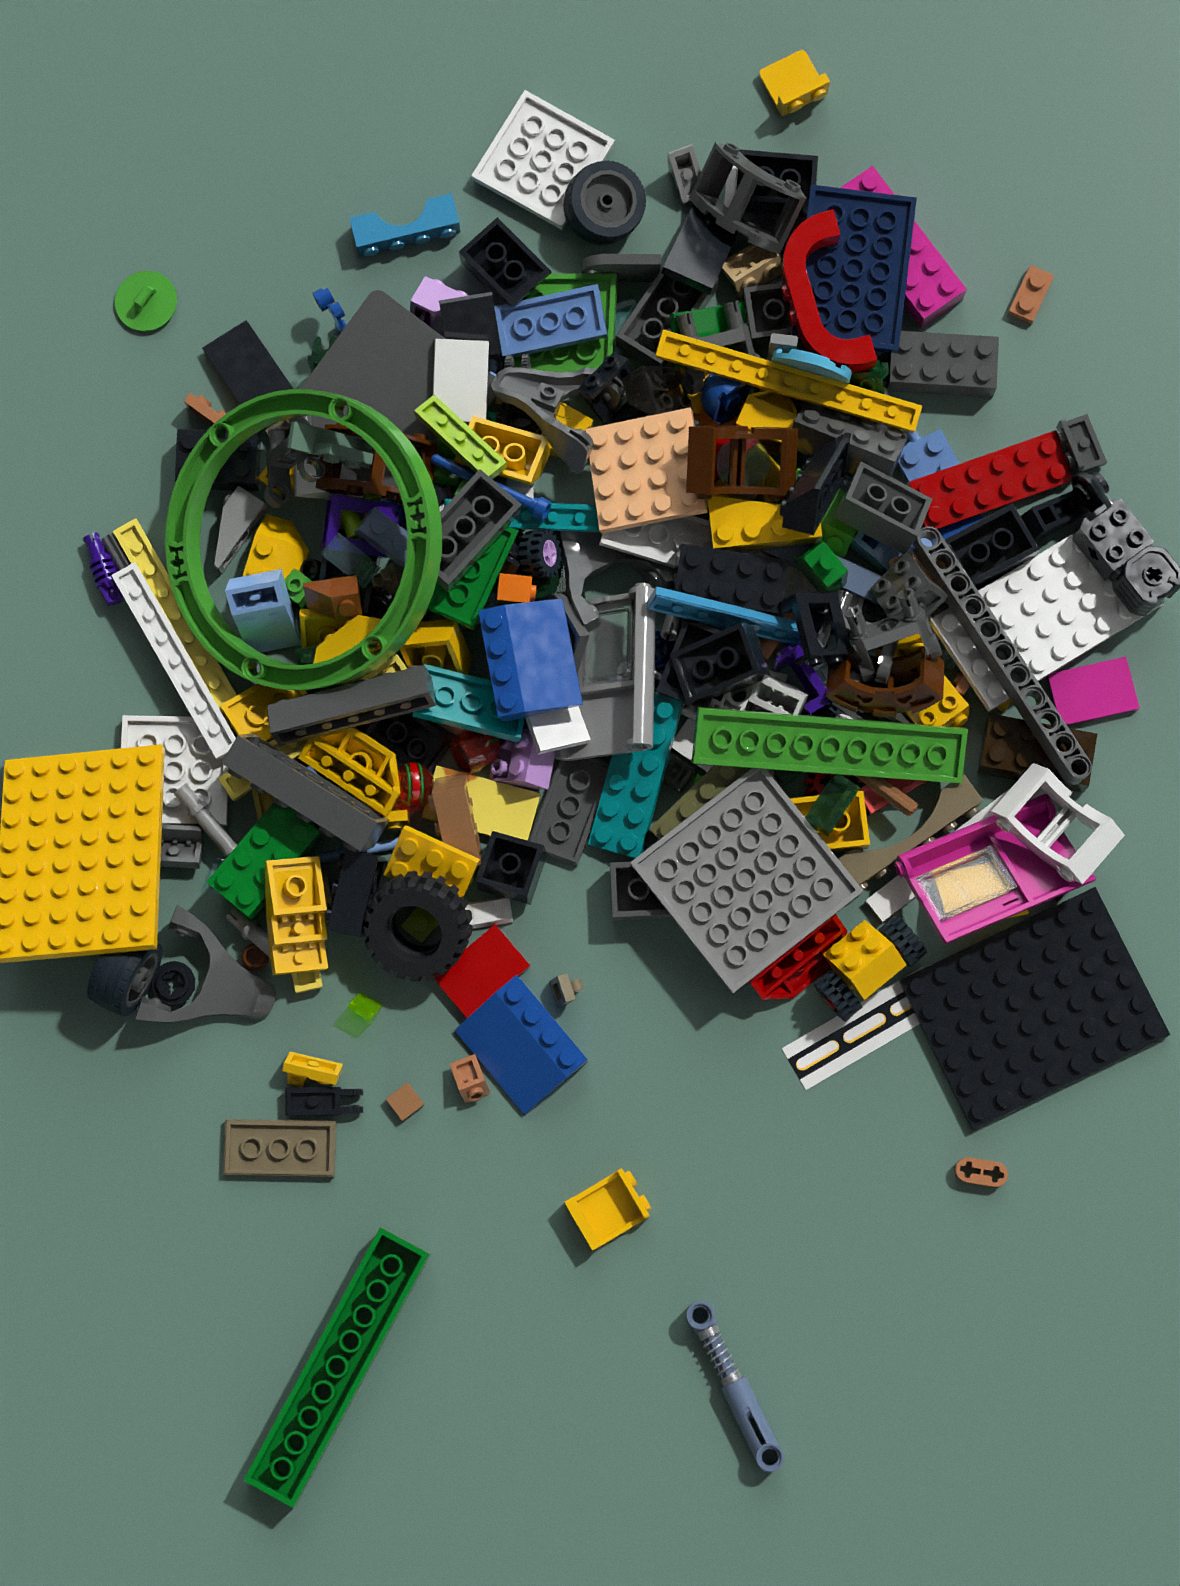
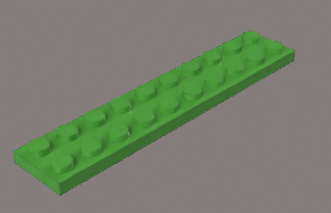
[692,707,968,783]

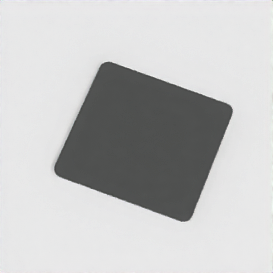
[286,290,496,508]

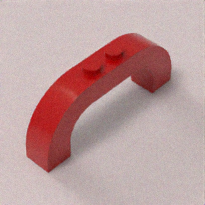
[781,209,877,372]

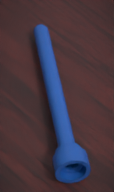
[431,454,552,521]

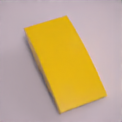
[265,856,328,975]

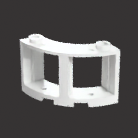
[991,763,1125,884]

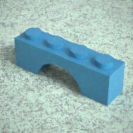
[349,193,461,257]

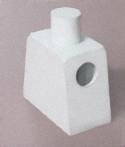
[748,677,810,715]

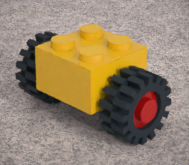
[813,915,928,1022]

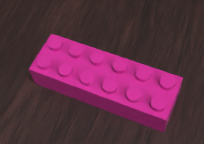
[840,165,967,329]

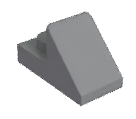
[667,144,701,203]

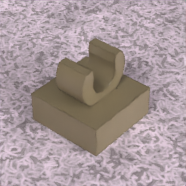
[371,562,403,597]
[549,973,584,1007]

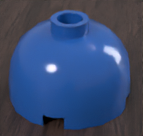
[700,374,754,424]

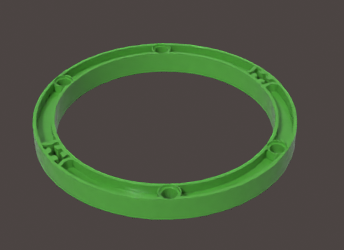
[165,389,442,690]

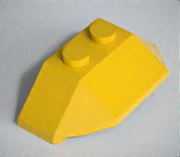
[243,514,310,604]
[313,615,381,692]
[298,727,401,816]

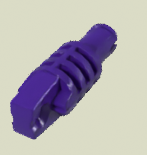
[83,532,123,606]

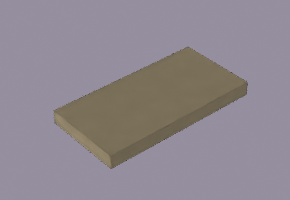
[223,1119,337,1177]

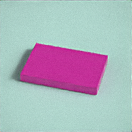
[1047,657,1140,726]

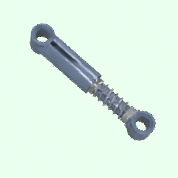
[686,1301,784,1472]

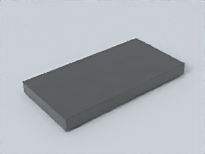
[529,757,610,866]

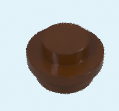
[241,944,269,971]

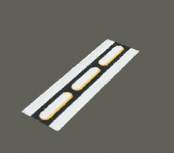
[782,967,924,1090]

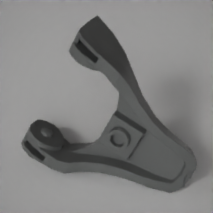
[491,367,625,475]
[553,531,674,632]
[135,905,276,1023]

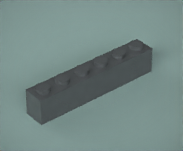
[267,665,436,746]

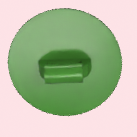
[115,271,177,331]

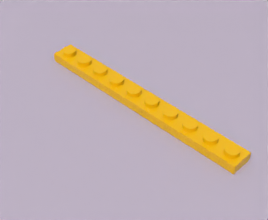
[655,329,922,433]

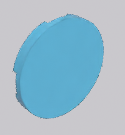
[771,349,852,384]

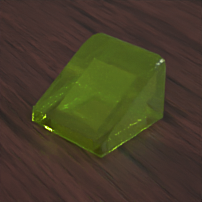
[348,992,383,1022]

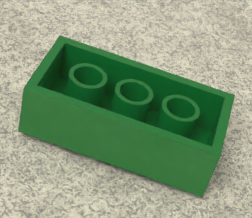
[207,802,322,921]

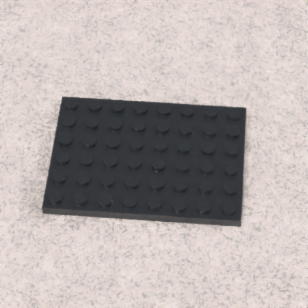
[898,887,1170,1130]

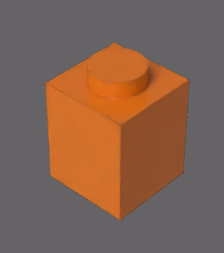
[495,573,536,606]

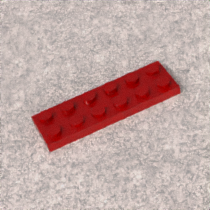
[906,430,1072,529]

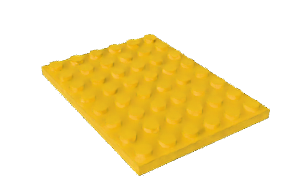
[0,744,165,963]

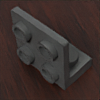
[870,552,949,618]

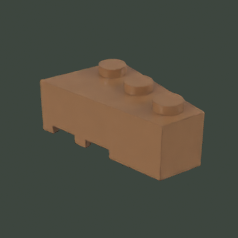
[428,772,483,866]

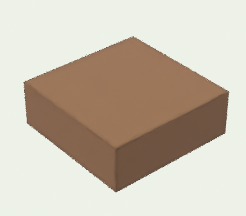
[386,1082,425,1121]

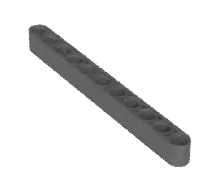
[912,526,1092,785]

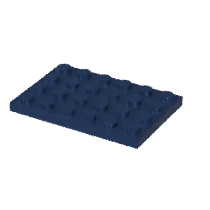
[792,184,917,354]

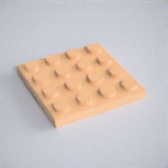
[585,407,708,534]

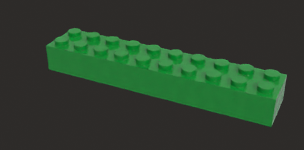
[243,1227,431,1508]

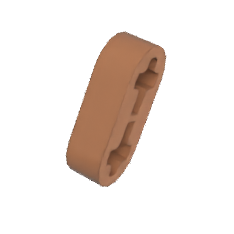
[954,1157,1008,1187]

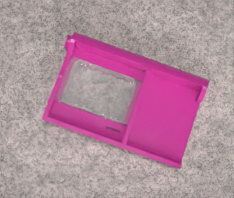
[894,794,1096,944]

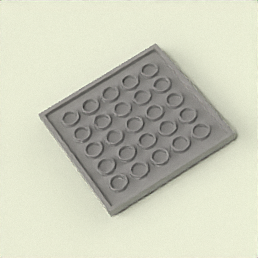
[630,768,863,994]

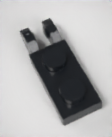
[285,1087,363,1116]

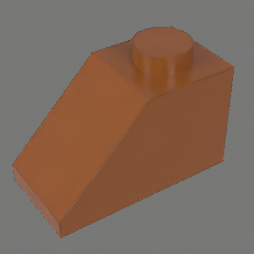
[303,575,363,620]

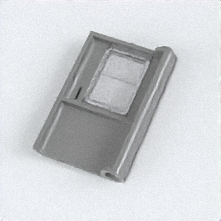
[555,583,656,761]

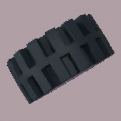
[519,529,562,579]

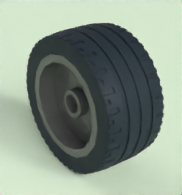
[563,160,646,245]
[87,942,163,1016]

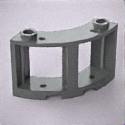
[689,142,806,254]

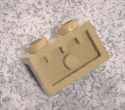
[721,244,782,299]

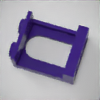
[320,494,399,559]
[773,645,833,717]

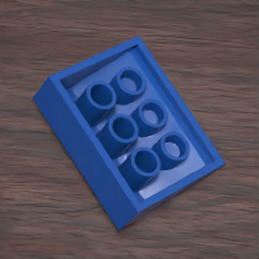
[478,599,583,722]
[454,975,588,1115]

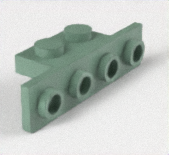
[287,421,374,469]

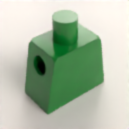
[793,541,848,592]

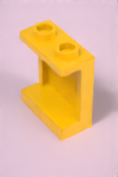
[564,1168,652,1251]

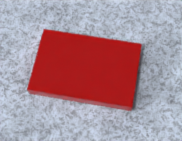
[434,924,531,1018]

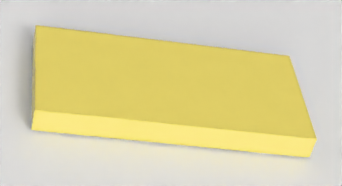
[422,765,541,841]

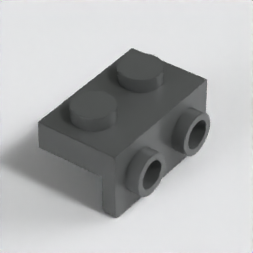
[1055,414,1107,474]
[160,823,204,869]

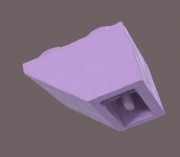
[410,276,468,336]
[489,728,555,790]

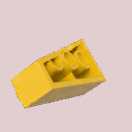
[708,496,822,552]

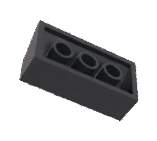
[779,432,851,535]

